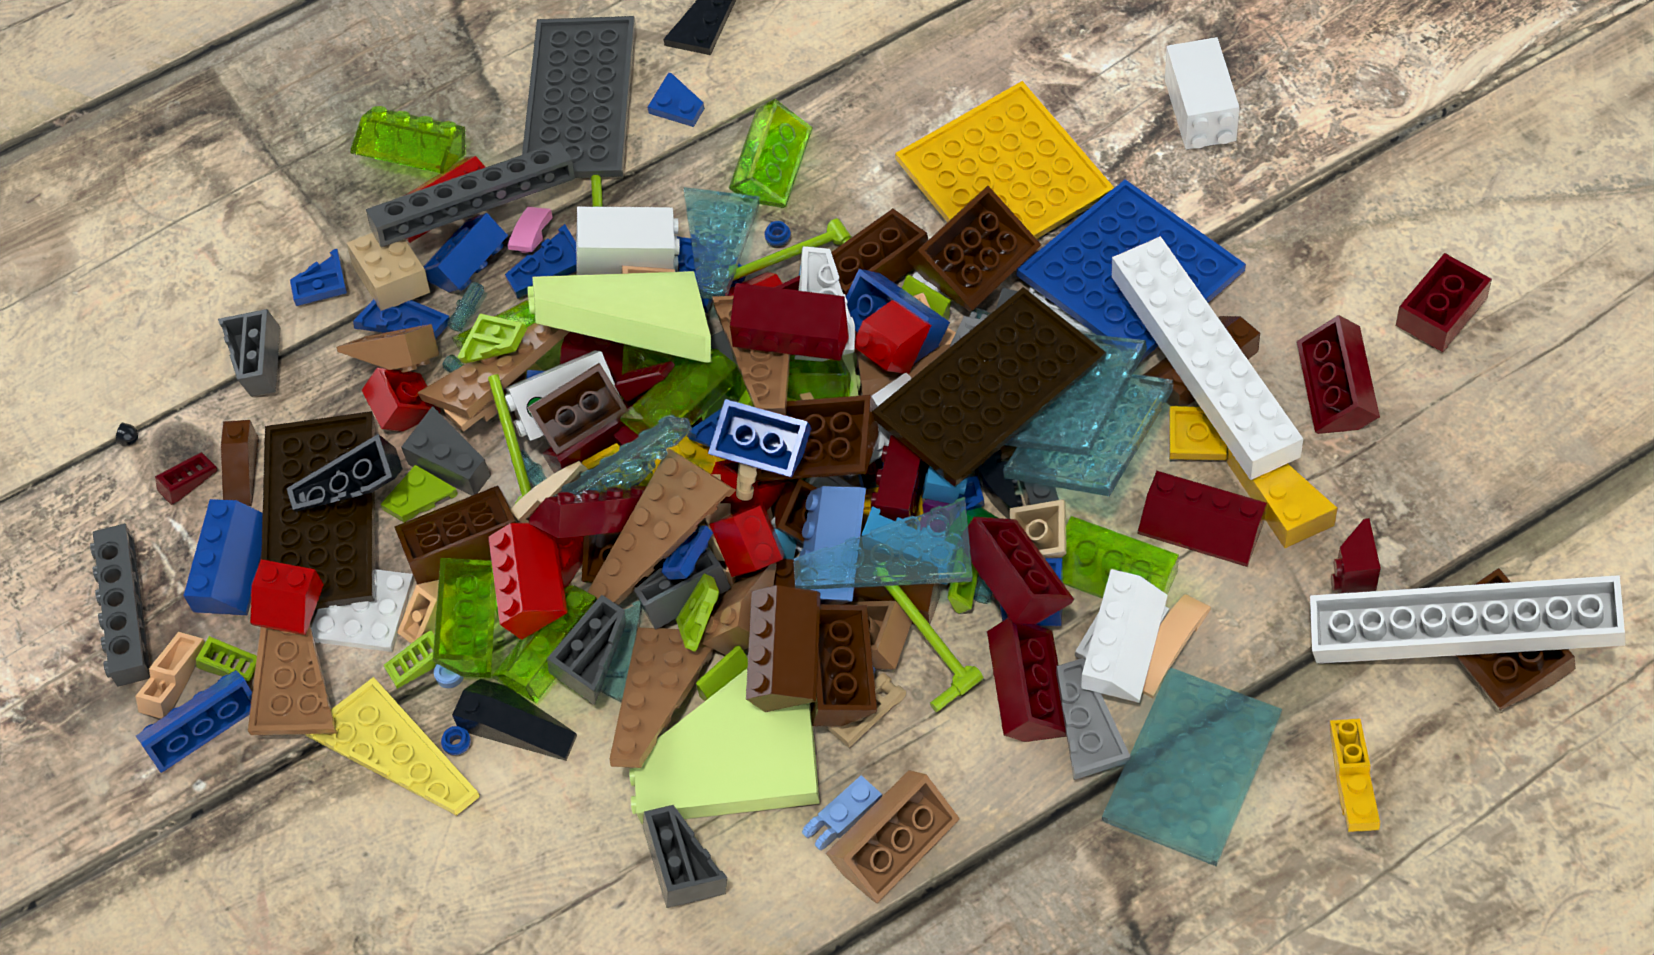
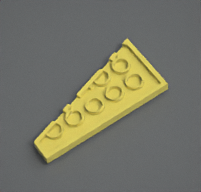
[305,677,480,816]

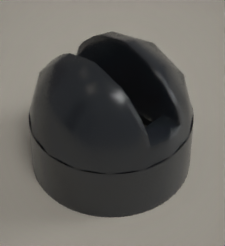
[116,422,138,445]

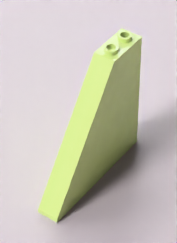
[528,271,711,362]
[629,669,820,824]

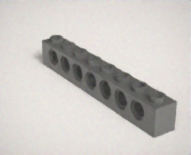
[366,142,575,247]

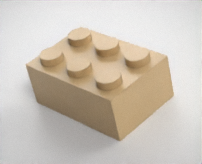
[347,233,430,311]

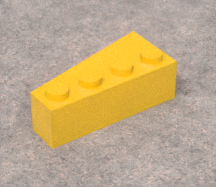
[1227,448,1338,549]

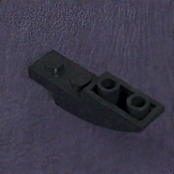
[974,450,1023,519]

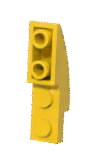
[1330,718,1380,832]

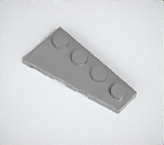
[1056,658,1131,780]

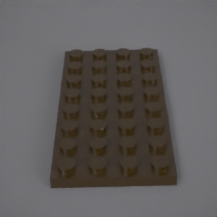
[872,287,1106,487]
[261,411,375,609]

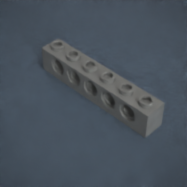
[90,523,150,687]

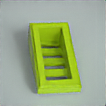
[383,630,447,689]
[196,636,257,684]

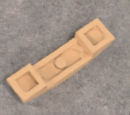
[1142,594,1211,699]

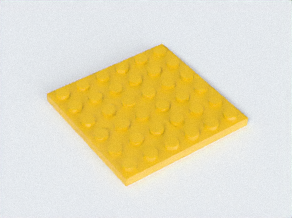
[895,81,1114,239]

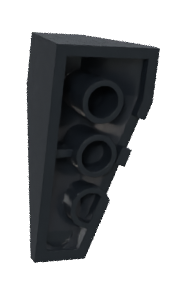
[287,434,403,512]

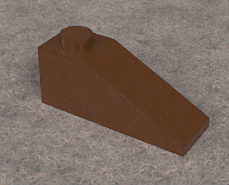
[221,420,259,506]

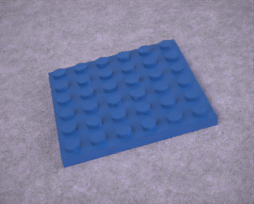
[1017,179,1246,365]

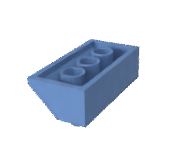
[795,486,866,605]

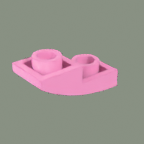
[508,207,553,253]

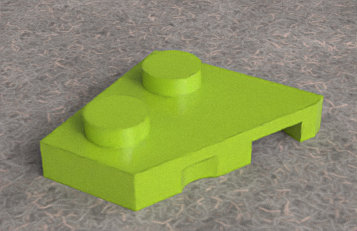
[457,314,527,364]
[380,465,458,522]
[676,573,719,651]

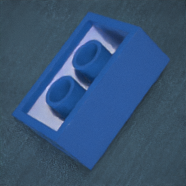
[423,213,508,293]
[708,399,811,478]

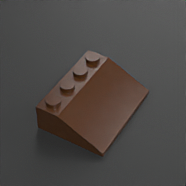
[907,186,1042,312]
[756,395,879,481]
[394,485,516,584]
[1456,568,1576,710]

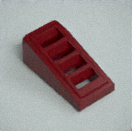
[614,361,675,402]
[155,452,217,505]

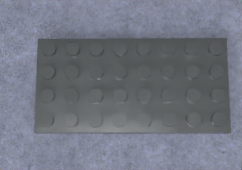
[522,16,636,178]

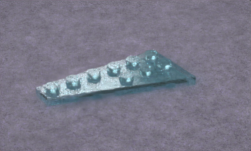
[684,187,760,300]
[553,415,692,497]
[794,497,972,590]

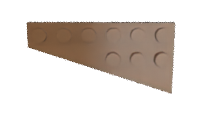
[712,296,790,416]
[418,322,570,419]
[584,448,736,605]
[248,625,337,735]
[609,627,714,768]

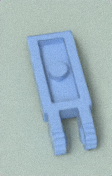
[802,775,882,850]

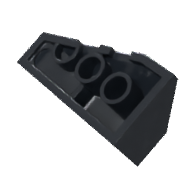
[452,678,577,761]

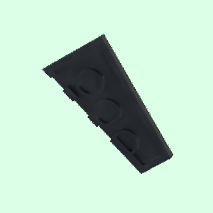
[663,0,736,55]

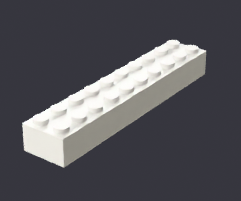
[1112,236,1303,480]
[1310,575,1625,664]

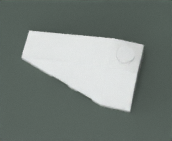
[795,246,855,362]

